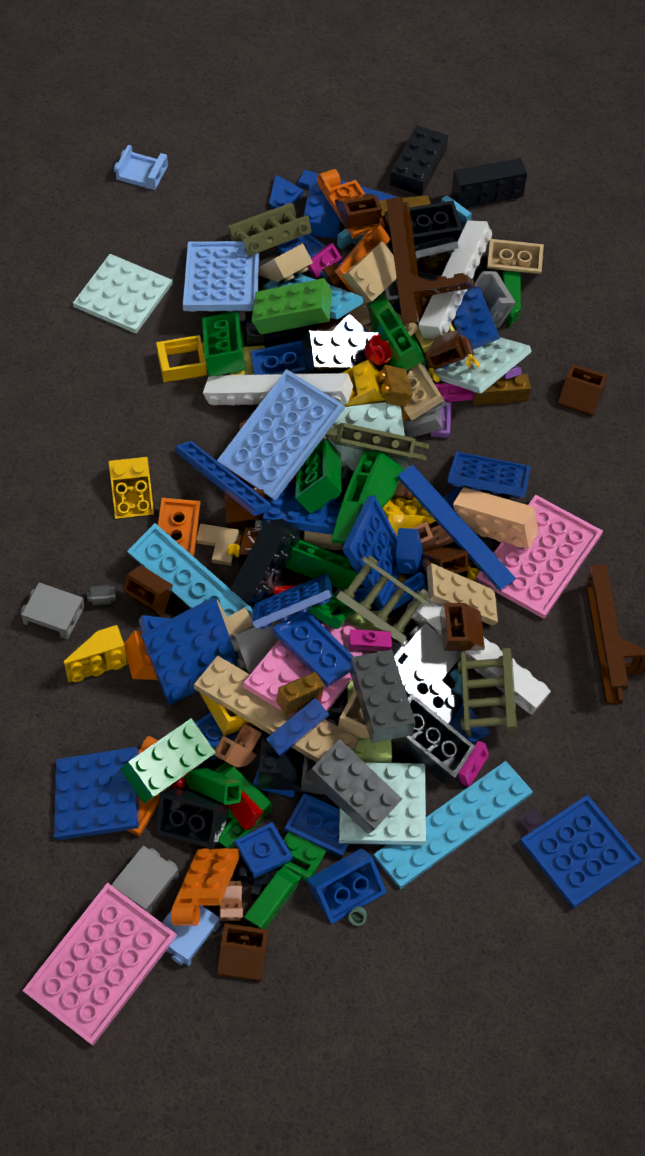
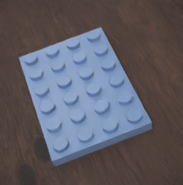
[183,241,259,312]
[217,369,345,500]

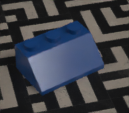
[304,182,341,239]
[306,848,387,924]

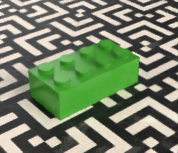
[252,278,332,334]

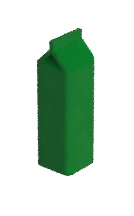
[501,271,521,328]
[215,761,272,821]
[183,768,242,805]
[243,866,301,929]

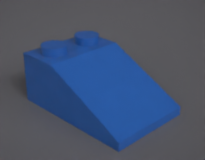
[251,340,306,375]

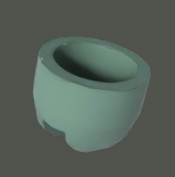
[349,906,367,926]

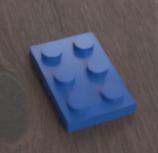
[285,793,350,858]

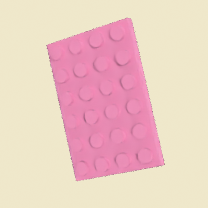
[476,495,603,619]
[243,614,375,730]
[23,883,177,1046]

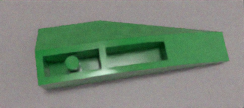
[367,292,424,371]
[332,450,404,544]

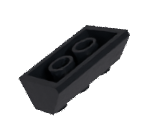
[258,730,303,792]
[155,788,229,849]

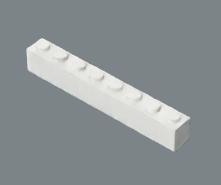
[418,220,492,339]
[203,373,353,405]
[407,589,551,715]

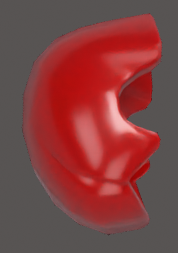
[365,334,392,365]

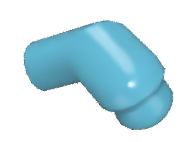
[450,669,463,697]

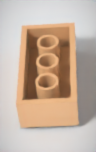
[453,487,539,549]

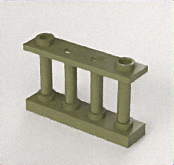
[228,203,312,256]
[334,555,431,644]
[458,648,517,737]

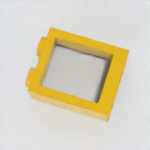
[156,335,207,382]

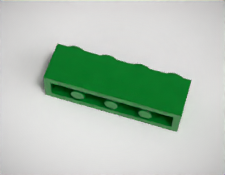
[286,540,364,590]

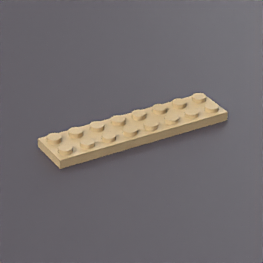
[194,656,358,762]

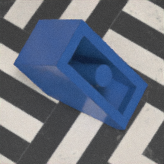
[396,528,423,575]

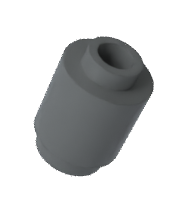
[87,585,116,606]

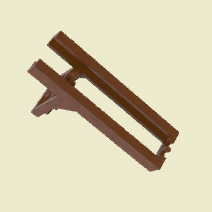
[386,197,475,328]
[586,565,645,705]

